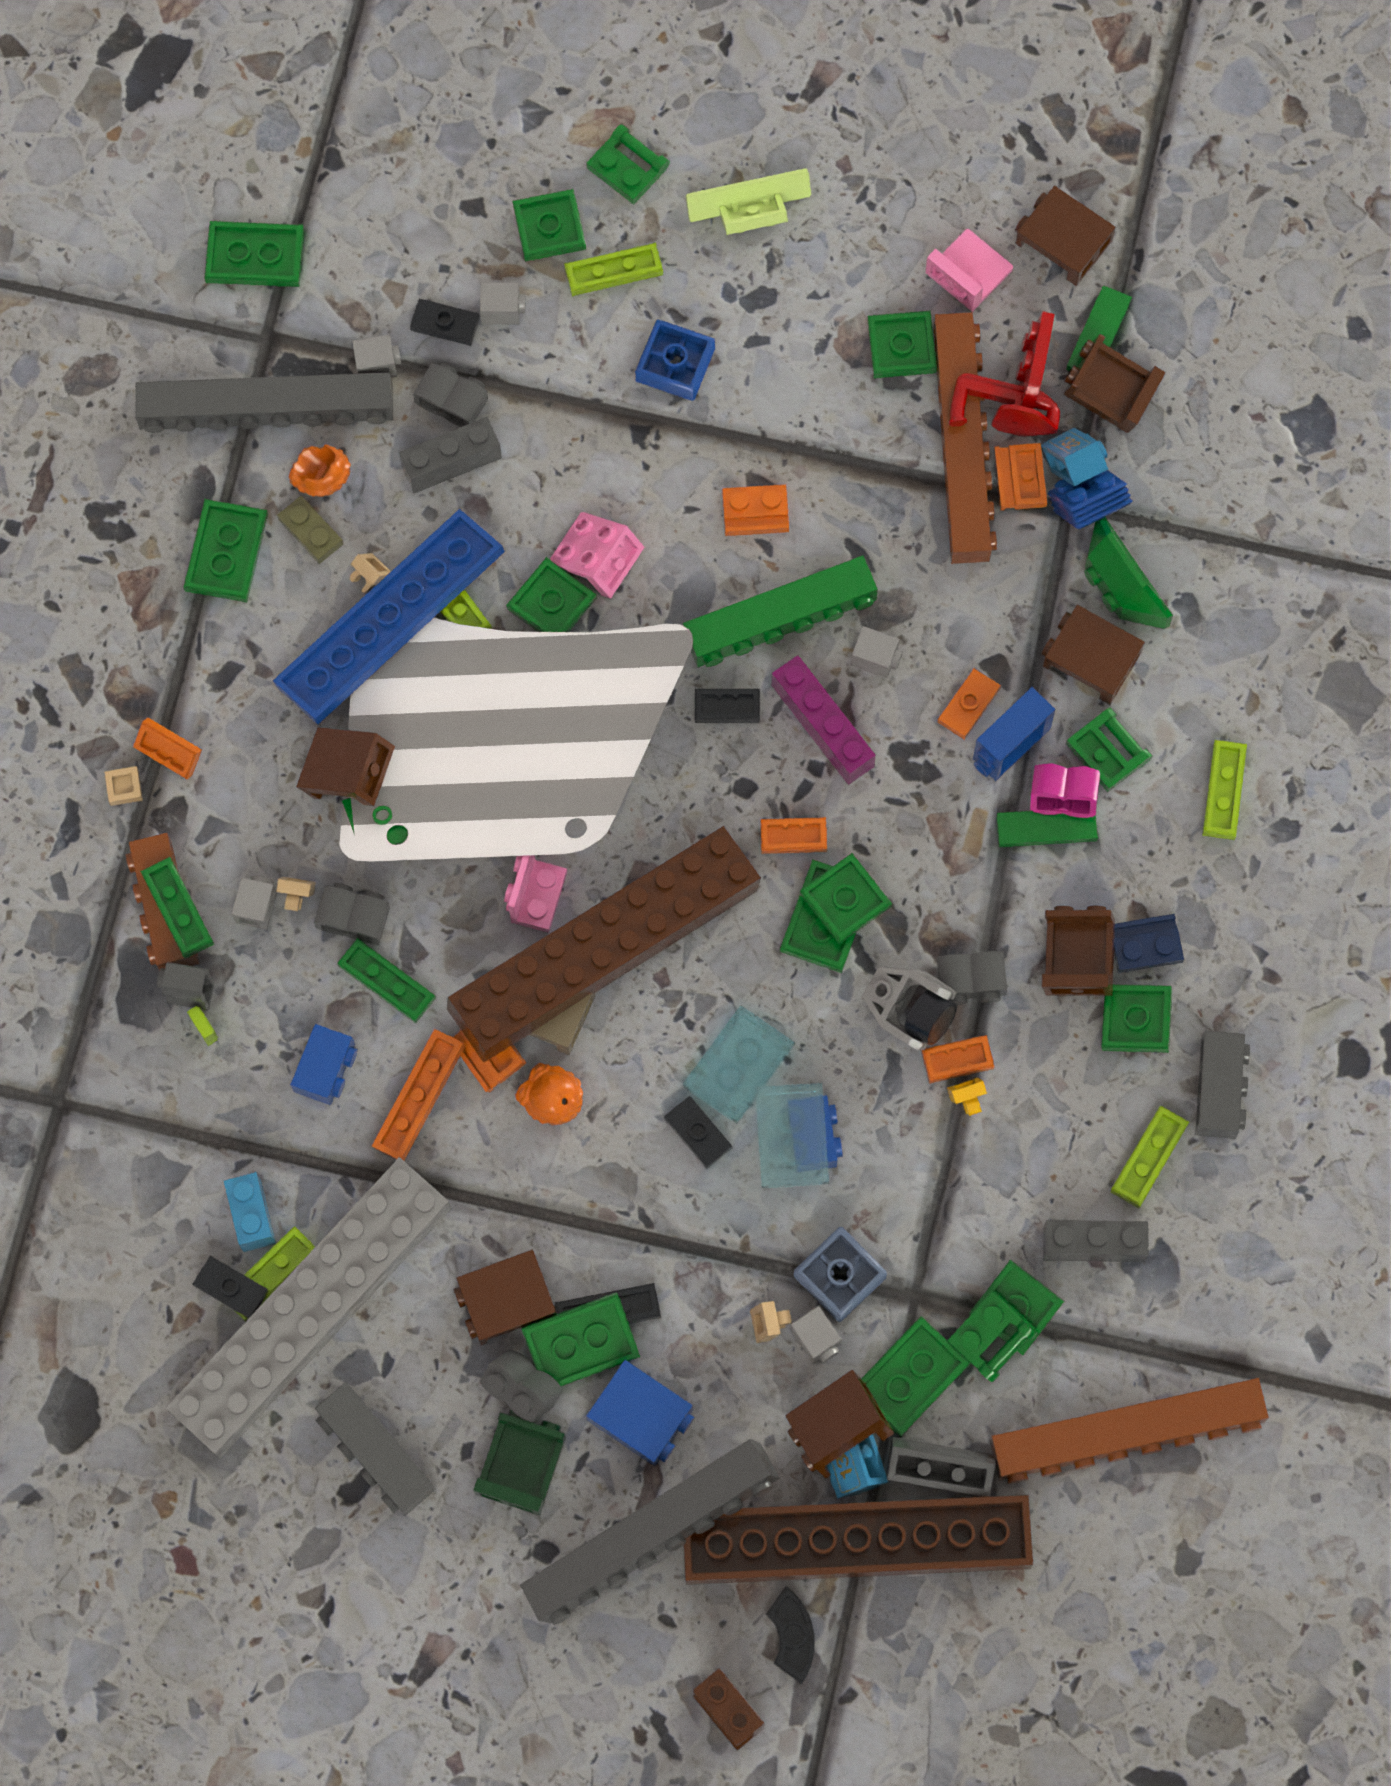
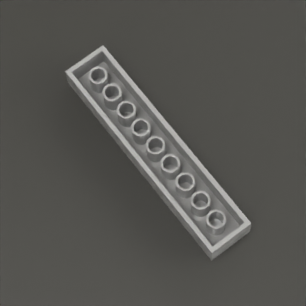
[166,1157,451,1459]

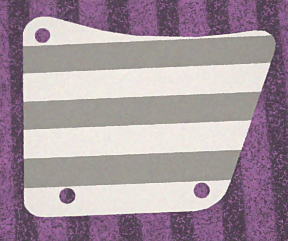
[339,618,693,862]

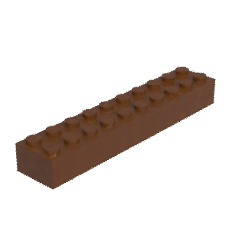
[447,826,761,1063]
[684,1495,1033,1585]

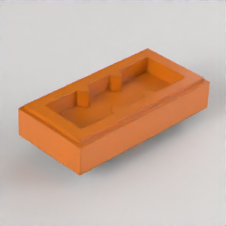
[937,668,1001,740]
[133,718,202,779]
[760,817,827,854]
[921,1035,995,1084]

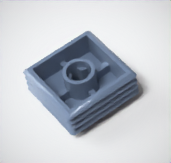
[794,1227,887,1322]

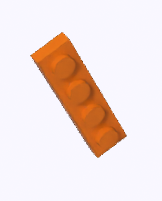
[372,1029,466,1161]

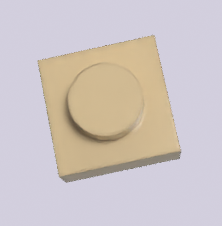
[104,766,143,806]

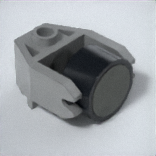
[862,967,957,1050]

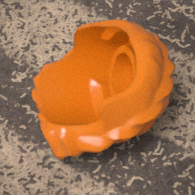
[289,444,351,497]
[515,1063,583,1126]

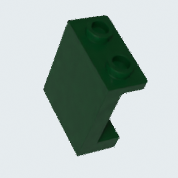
[473,1410,566,1516]

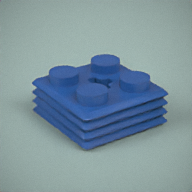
[635,319,715,401]
[1047,470,1133,530]

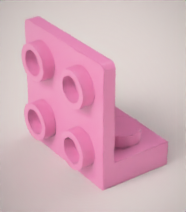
[925,229,1013,312]
[550,512,645,599]
[504,855,567,933]

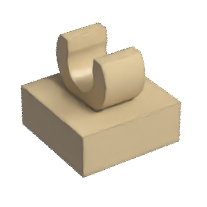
[350,553,391,593]
[276,877,316,911]
[750,1301,792,1343]

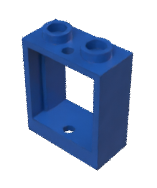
[973,687,1056,781]

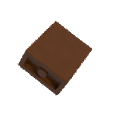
[1015,185,1116,287]
[1063,334,1166,433]
[1041,605,1145,705]
[296,727,395,806]
[1042,905,1115,996]
[453,1249,556,1345]
[785,1369,894,1479]
[693,1668,765,1751]

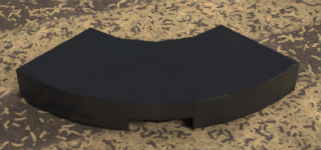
[766,1586,815,1685]

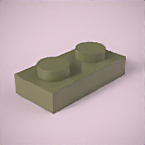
[277,495,344,564]

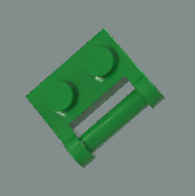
[586,124,670,205]
[1066,707,1153,792]
[948,1290,1038,1382]

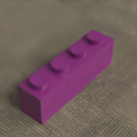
[771,655,876,785]

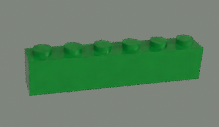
[683,555,878,668]

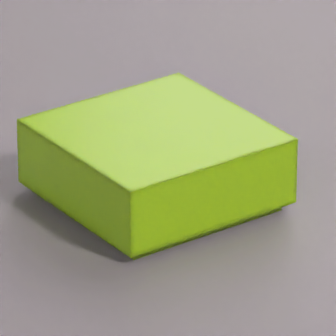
[187,1005,218,1046]

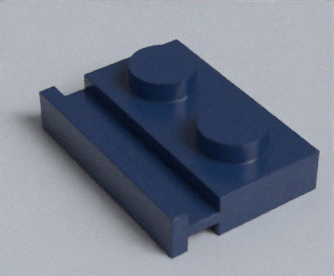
[1114,914,1184,973]

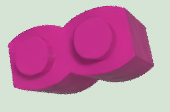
[1030,763,1100,818]

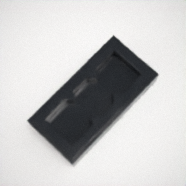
[410,298,480,346]
[695,689,760,723]
[664,1096,732,1169]
[192,1256,269,1319]

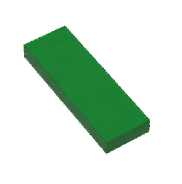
[1066,285,1132,371]
[996,811,1098,847]
[140,857,214,959]
[337,938,436,1024]

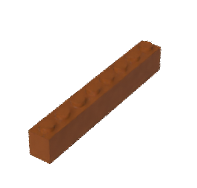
[933,312,997,564]
[990,1378,1269,1484]

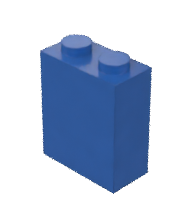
[586,1360,695,1466]

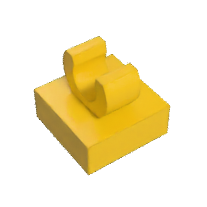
[947,1077,987,1116]

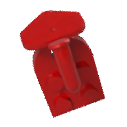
[948,311,1060,437]

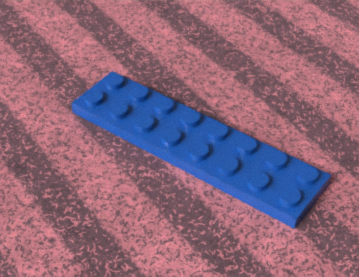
[273,509,505,725]

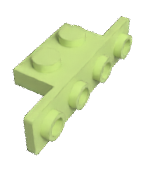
[686,168,811,235]

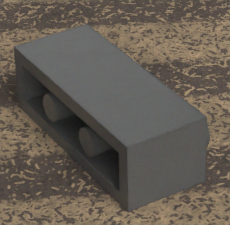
[399,416,502,494]
[1195,1030,1250,1139]
[1043,1220,1149,1262]
[886,1437,995,1497]

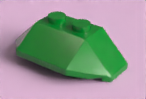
[1084,517,1173,629]

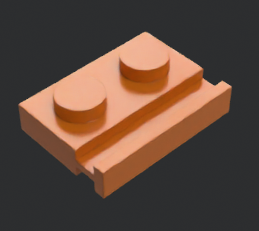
[994,443,1047,511]
[722,484,789,536]
[451,1029,526,1092]

